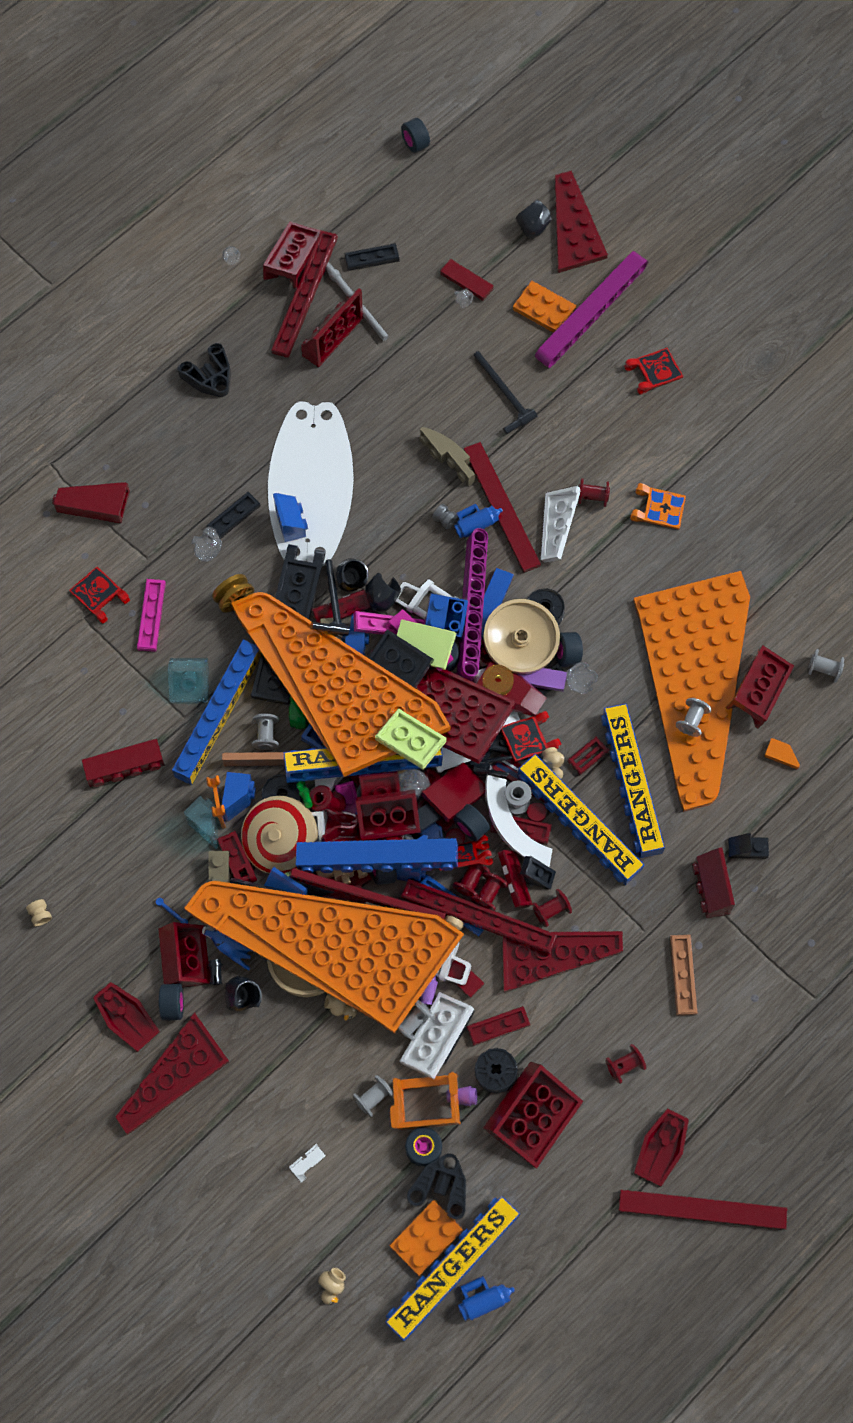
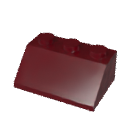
[356,789,421,840]
[692,847,735,918]
[158,922,210,988]

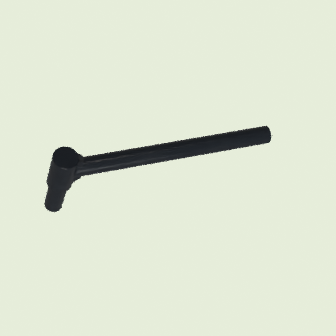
[474,351,538,434]
[310,559,350,636]

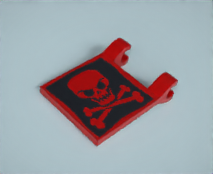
[624,348,683,395]
[69,567,130,624]
[500,711,561,762]
[439,835,493,871]

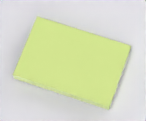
[397,619,456,670]
[375,709,447,769]

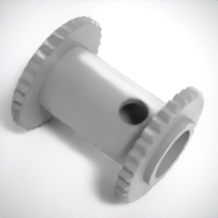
[808,649,844,683]
[676,698,711,737]
[252,714,279,750]
[504,780,532,815]
[398,1000,435,1040]
[353,1075,394,1117]

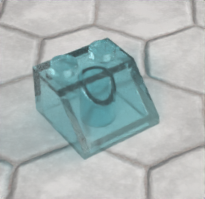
[168,658,209,702]
[184,796,218,849]

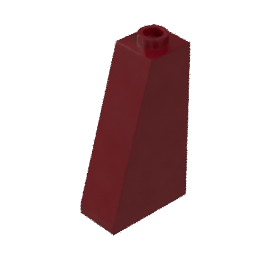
[52,482,130,524]

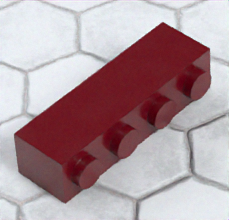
[82,738,165,787]

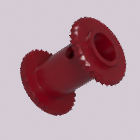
[578,478,610,507]
[310,785,346,812]
[453,863,490,898]
[470,872,508,911]
[532,889,572,927]
[605,1044,646,1084]

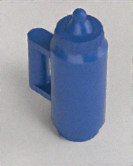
[454,503,503,538]
[458,1276,515,1321]

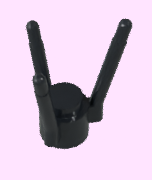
[474,756,512,786]

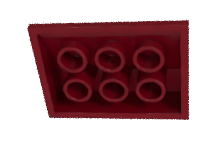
[301,288,363,368]
[483,1062,583,1168]

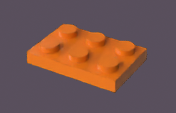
[513,281,577,333]
[390,1200,463,1277]

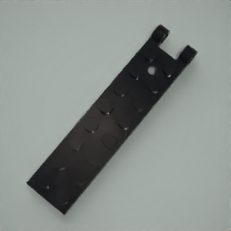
[251,544,326,705]

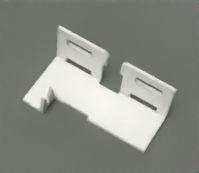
[290,1144,325,1183]

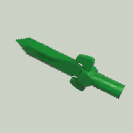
[297,781,312,808]

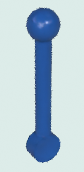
[156,898,189,923]

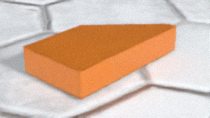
[764,738,800,770]

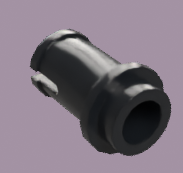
[207,959,223,985]

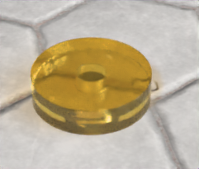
[483,665,514,695]

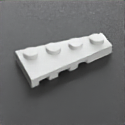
[541,486,580,563]

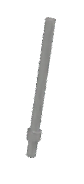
[325,262,389,341]

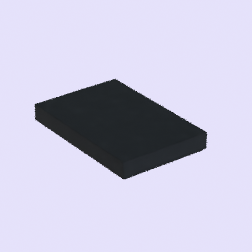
[368,629,434,688]

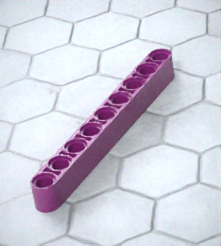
[535,251,648,368]
[457,528,488,681]

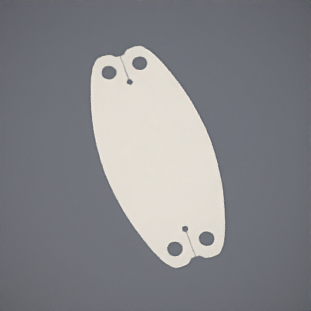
[268,402,353,566]

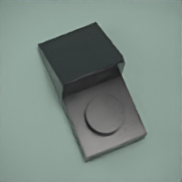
[728,833,769,859]
[520,856,556,890]

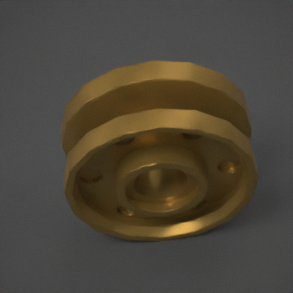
[212,574,254,613]

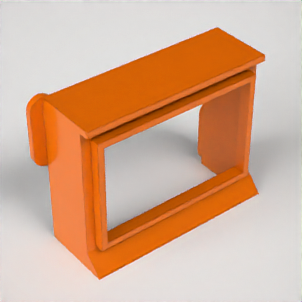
[390,1072,461,1130]

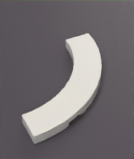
[485,775,552,867]

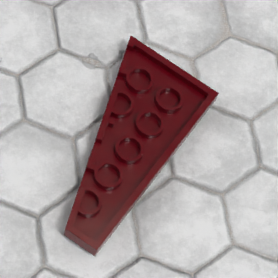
[555,170,608,273]
[503,931,623,993]
[116,1012,229,1135]

